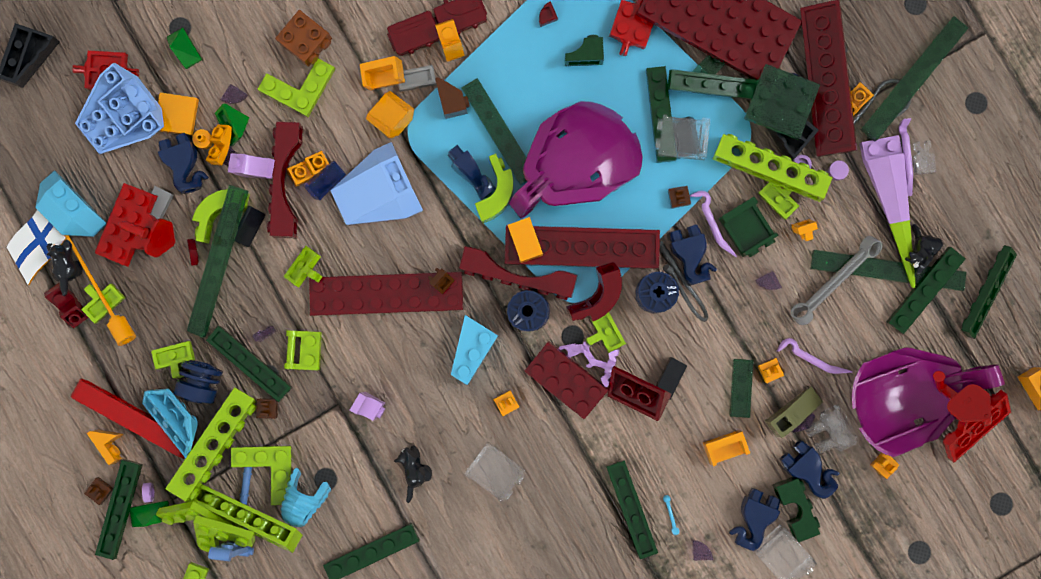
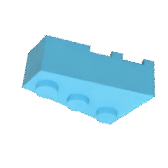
[451,315,498,385]

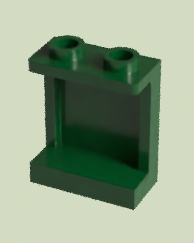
[719,197,779,257]

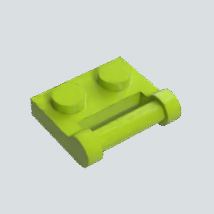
[284,330,322,370]

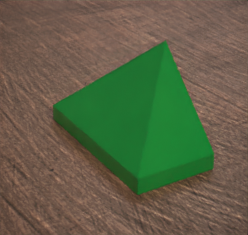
[167,28,202,69]
[215,104,249,146]
[130,500,169,527]

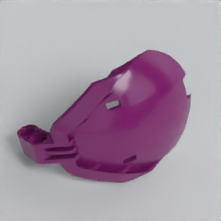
[509,101,643,219]
[851,347,1005,457]

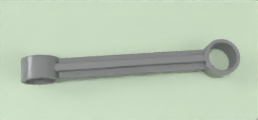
[791,236,883,325]

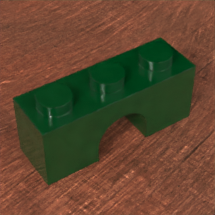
[772,477,820,543]

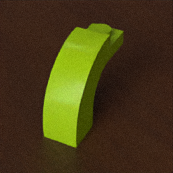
[475,154,513,223]
[192,189,250,244]

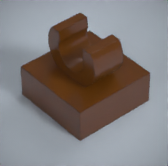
[668,186,691,209]
[428,268,455,294]
[256,398,278,419]
[84,477,113,505]

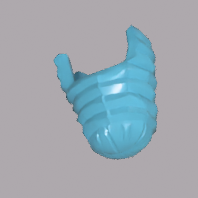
[280,468,331,527]

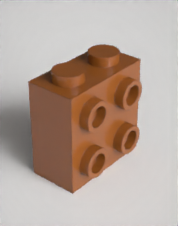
[275,10,332,67]

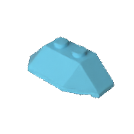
[35,170,107,237]
[142,389,198,458]

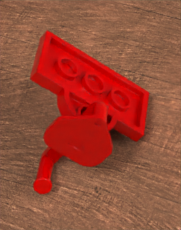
[95,183,175,267]
[933,371,1011,463]

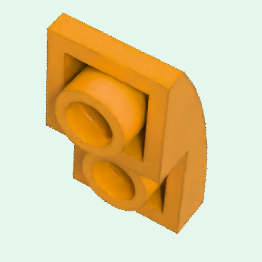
[850,82,874,116]
[206,124,232,166]
[287,151,331,187]

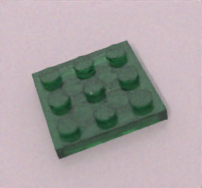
[744,64,820,140]

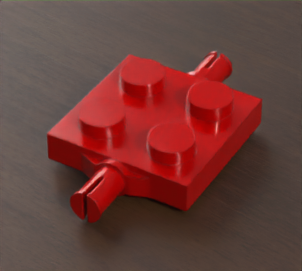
[609,0,653,56]
[72,50,139,90]

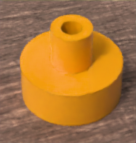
[192,129,213,150]

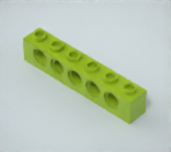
[712,134,833,202]
[165,387,257,502]
[190,484,303,553]

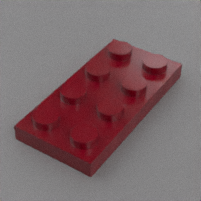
[524,341,609,419]

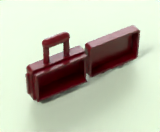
[387,0,487,56]

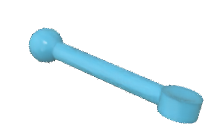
[663,495,680,535]

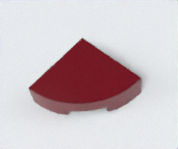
[539,1,558,27]
[187,239,199,266]

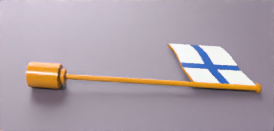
[7,210,136,346]

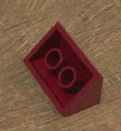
[607,366,672,421]

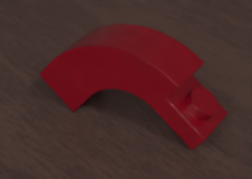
[566,262,622,321]

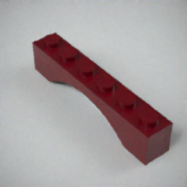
[267,122,303,239]
[459,246,578,300]

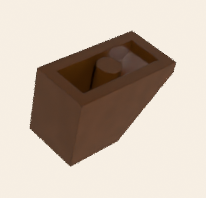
[435,77,470,119]

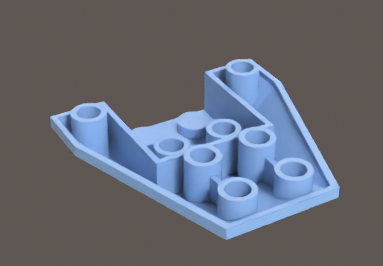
[75,63,164,154]
[330,142,423,225]

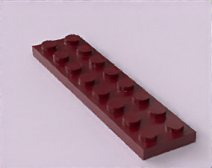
[800,0,857,157]
[505,225,660,269]
[309,272,463,316]

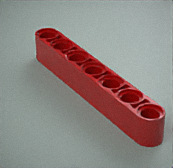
[71,379,196,459]

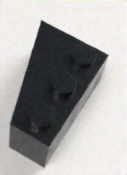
[0,23,60,88]
[757,93,819,161]

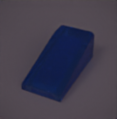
[303,161,346,201]

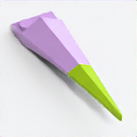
[859,135,916,288]

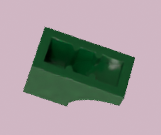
[565,35,604,66]

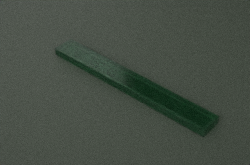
[860,16,969,141]
[187,185,249,337]
[810,250,967,291]

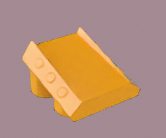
[366,91,414,138]

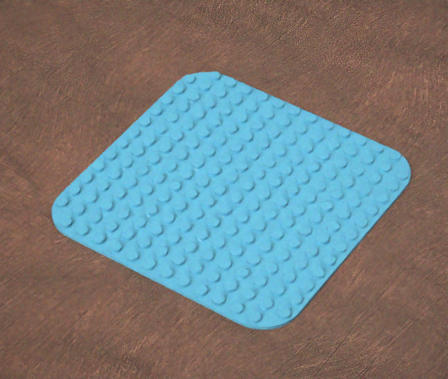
[408,0,751,303]

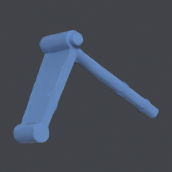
[208,467,254,562]

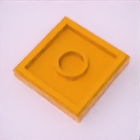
[158,93,199,136]

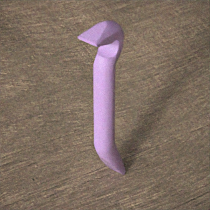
[898,118,913,196]
[689,191,737,257]
[776,338,853,374]

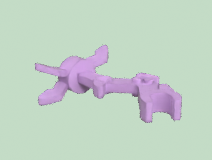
[559,341,620,387]

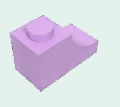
[228,154,275,179]
[350,392,385,421]

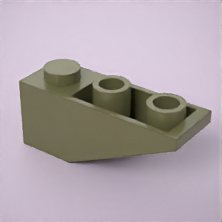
[765,386,823,438]

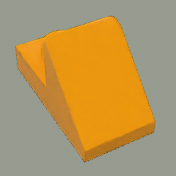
[435,19,465,62]
[87,430,124,465]

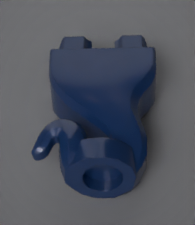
[158,133,209,194]
[447,145,496,200]
[669,225,717,285]
[780,440,840,499]
[729,488,780,551]

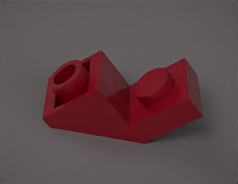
[44,282,89,328]

